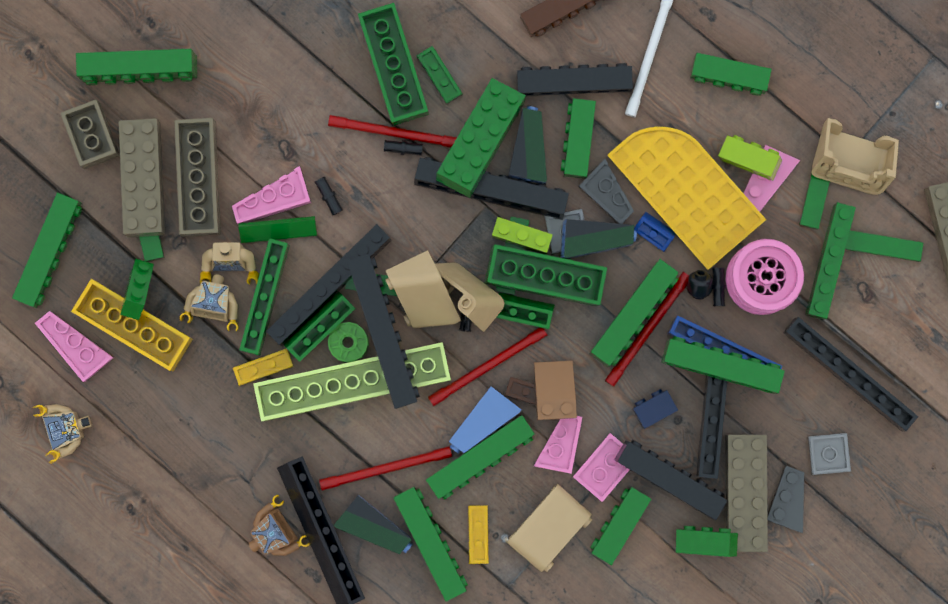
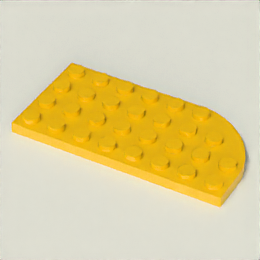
[607,127,766,270]

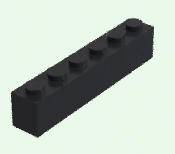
[517,63,633,96]
[696,376,727,479]
[614,439,728,520]

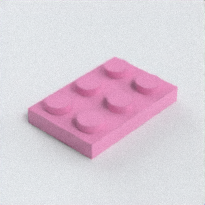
[573,433,630,502]

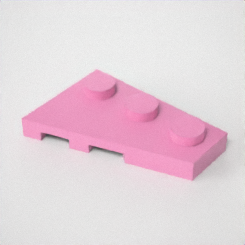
[534,416,582,474]

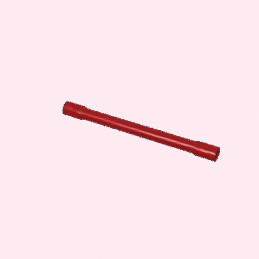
[328,115,457,148]
[605,272,689,387]
[428,327,548,406]
[319,446,452,491]

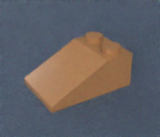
[534,361,577,420]

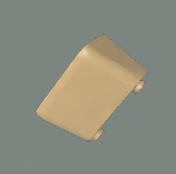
[812,118,899,195]
[385,250,461,328]
[434,262,504,332]
[506,484,592,572]

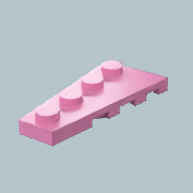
[744,145,800,212]
[232,166,311,225]
[35,311,114,382]

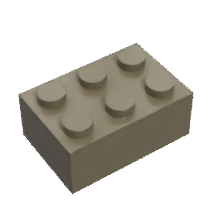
[61,99,120,169]

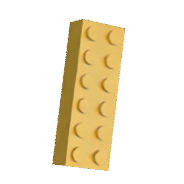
[71,279,193,372]

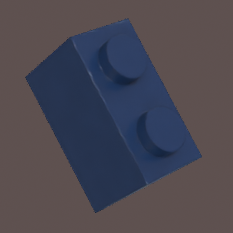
[632,389,678,429]

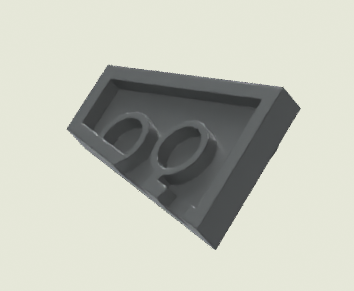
[579,159,634,224]
[767,466,804,533]

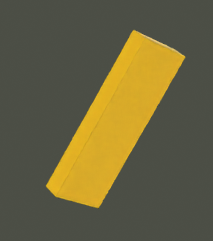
[233,348,294,386]
[468,505,489,564]

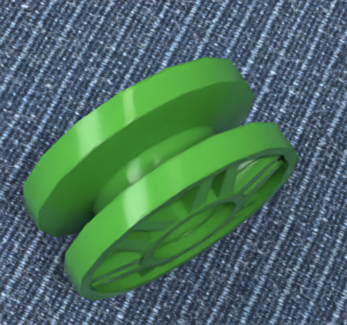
[328,322,369,363]

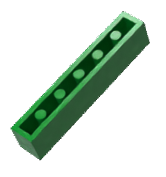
[12,192,82,308]
[805,202,856,320]
[239,238,290,356]
[426,415,535,500]
[393,486,468,602]

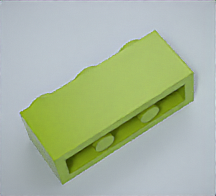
[718,135,782,181]
[492,217,553,255]

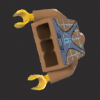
[249,495,310,556]

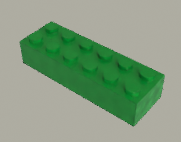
[358,3,429,126]
[76,49,197,85]
[436,78,526,198]
[485,244,607,306]
[589,259,679,367]
[661,336,785,394]

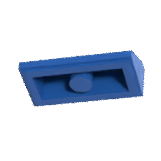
[634,212,676,252]

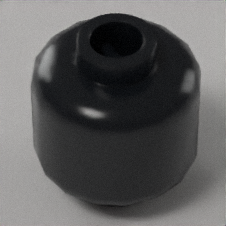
[687,270,713,300]

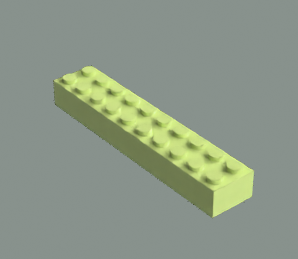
[253,342,451,422]

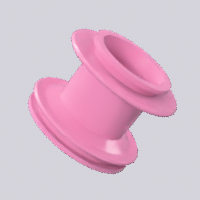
[725,239,804,315]

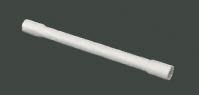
[625,0,673,118]

